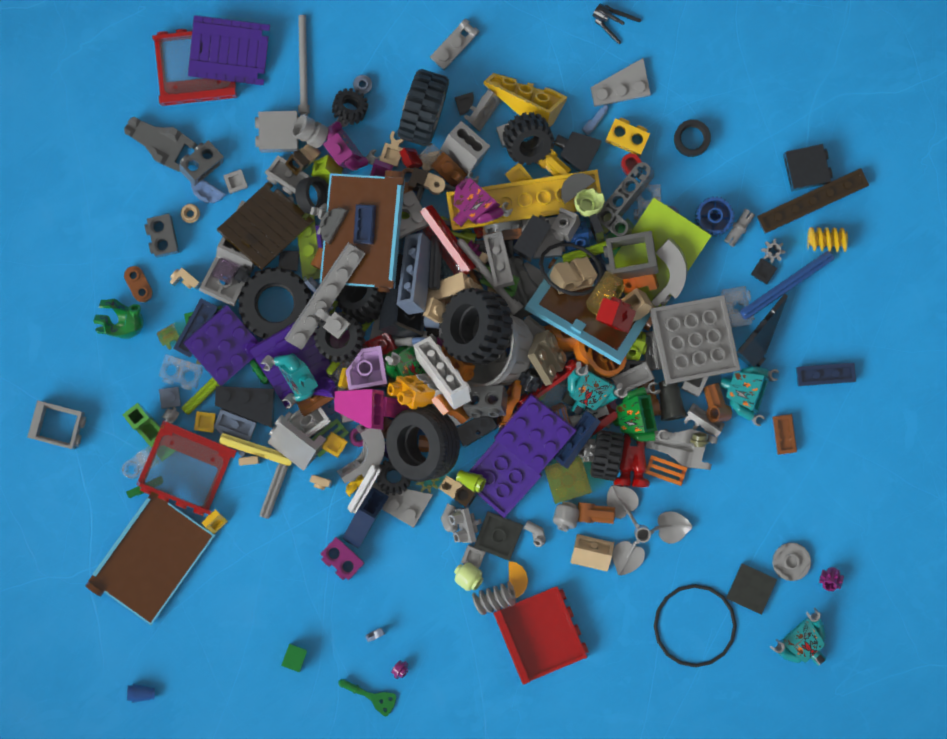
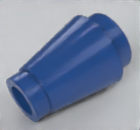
[127,684,155,703]

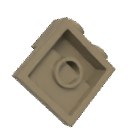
[527,330,567,386]

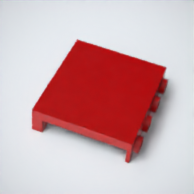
[493,586,589,685]

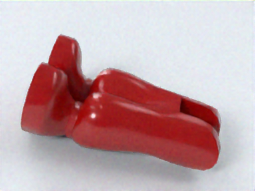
[613,433,650,487]

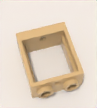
[426,272,483,305]

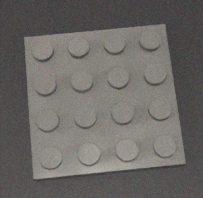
[650,295,740,385]

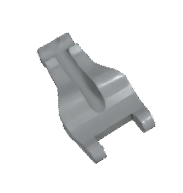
[645,429,718,470]

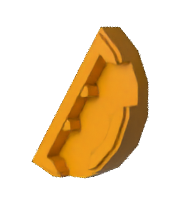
[509,561,528,598]

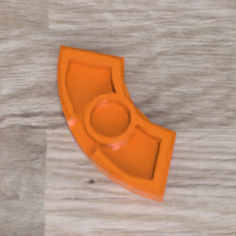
[496,380,522,427]
[432,394,470,424]

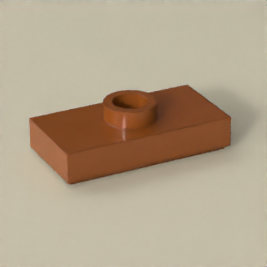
[296,394,335,417]
[772,414,797,455]

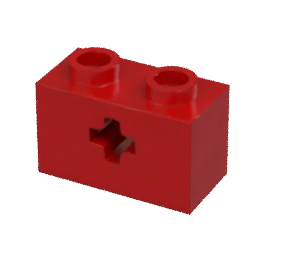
[595,297,636,333]

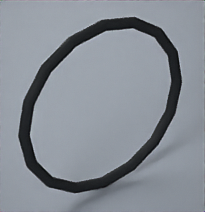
[539,243,603,296]

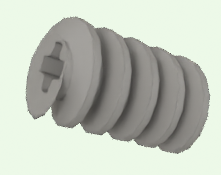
[472,582,516,615]

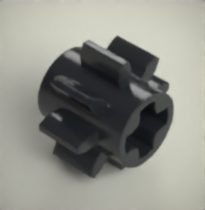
[518,368,543,392]

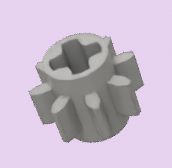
[761,239,785,263]
[578,439,596,462]

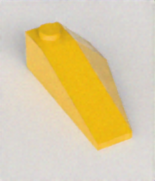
[484,73,567,127]

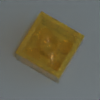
[544,456,592,504]

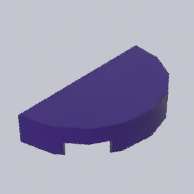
[313,377,337,398]

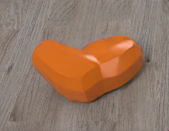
[544,324,627,378]

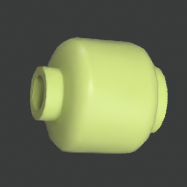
[454,562,483,591]

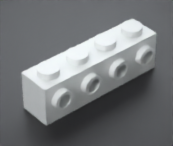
[413,336,471,409]

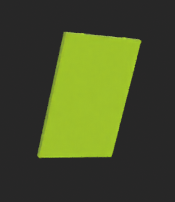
[614,197,712,308]

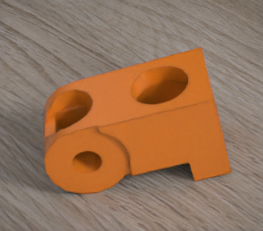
[620,274,659,293]

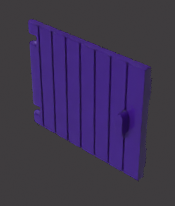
[188,15,270,85]
[249,321,339,409]

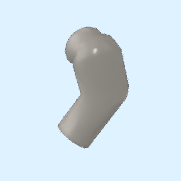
[441,503,458,533]
[524,520,546,547]

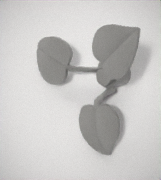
[607,485,692,575]

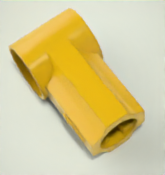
[537,149,571,176]

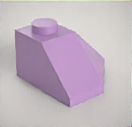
[346,346,387,390]

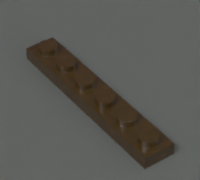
[757,168,869,234]

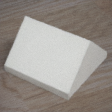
[288,407,332,438]

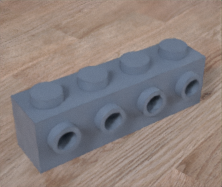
[397,233,431,315]

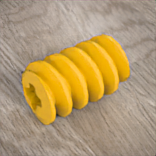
[807,227,848,252]

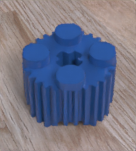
[694,196,735,237]

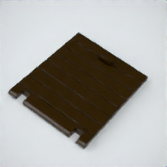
[217,181,314,270]

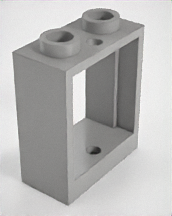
[27,400,86,450]

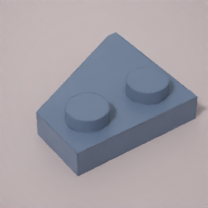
[214,408,257,457]

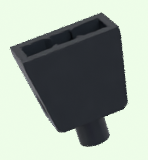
[554,132,602,172]

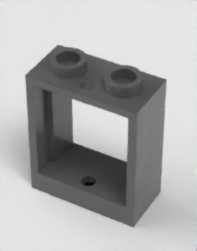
[603,231,659,281]

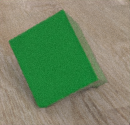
[281,643,307,672]

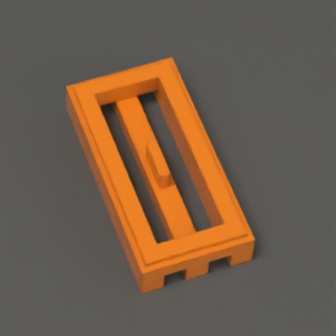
[645,455,687,486]

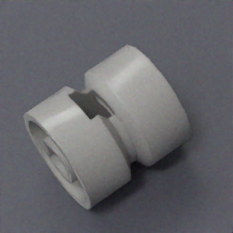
[292,114,328,149]

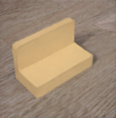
[571,534,614,571]

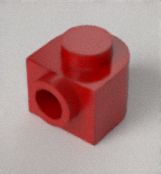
[621,153,643,176]

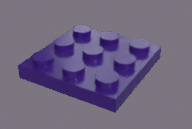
[183,305,259,386]
[494,394,576,474]
[468,441,542,518]

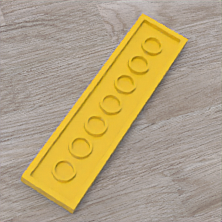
[446,169,601,231]

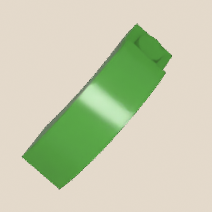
[122,403,176,462]

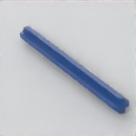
[740,251,835,320]

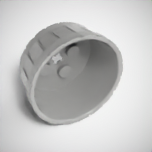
[467,315,533,387]

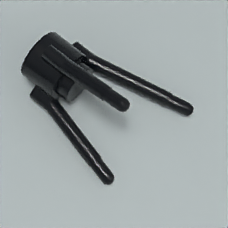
[592,3,641,44]

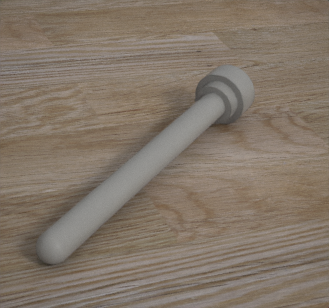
[457,239,524,315]

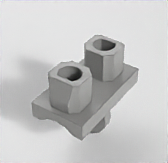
[448,508,482,543]

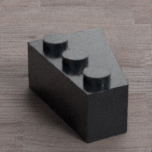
[215,386,275,428]

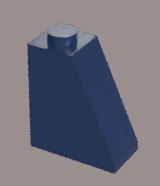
[342,487,389,548]

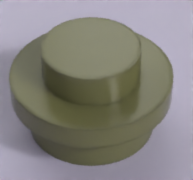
[690,433,710,447]

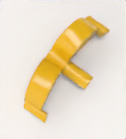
[345,474,364,497]

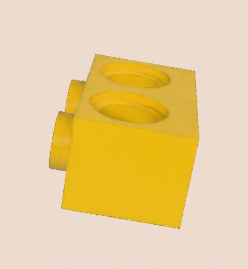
[605,118,650,157]

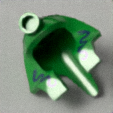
[93,299,144,339]

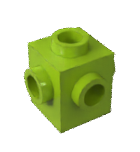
[626,331,647,361]

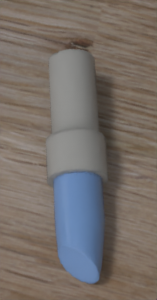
[395,336,426,346]

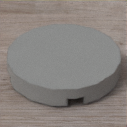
[772,543,811,581]

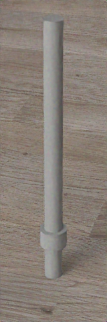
[298,15,310,116]

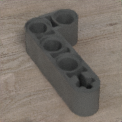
[597,162,654,237]

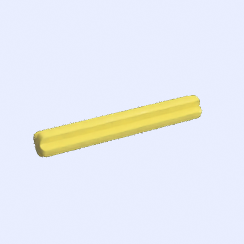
[219,433,292,466]

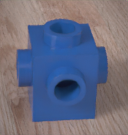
[564,221,593,251]

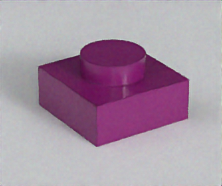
[370,159,393,177]

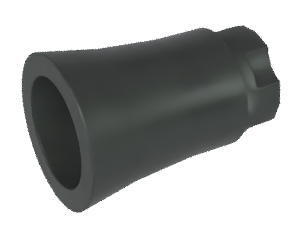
[659,380,687,421]

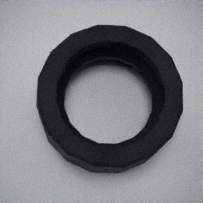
[674,119,711,157]
[295,176,329,214]

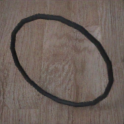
[654,584,737,667]

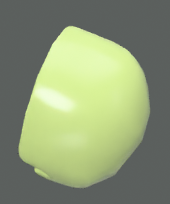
[574,188,605,217]

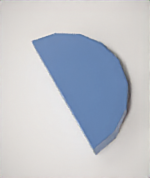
[191,179,226,203]

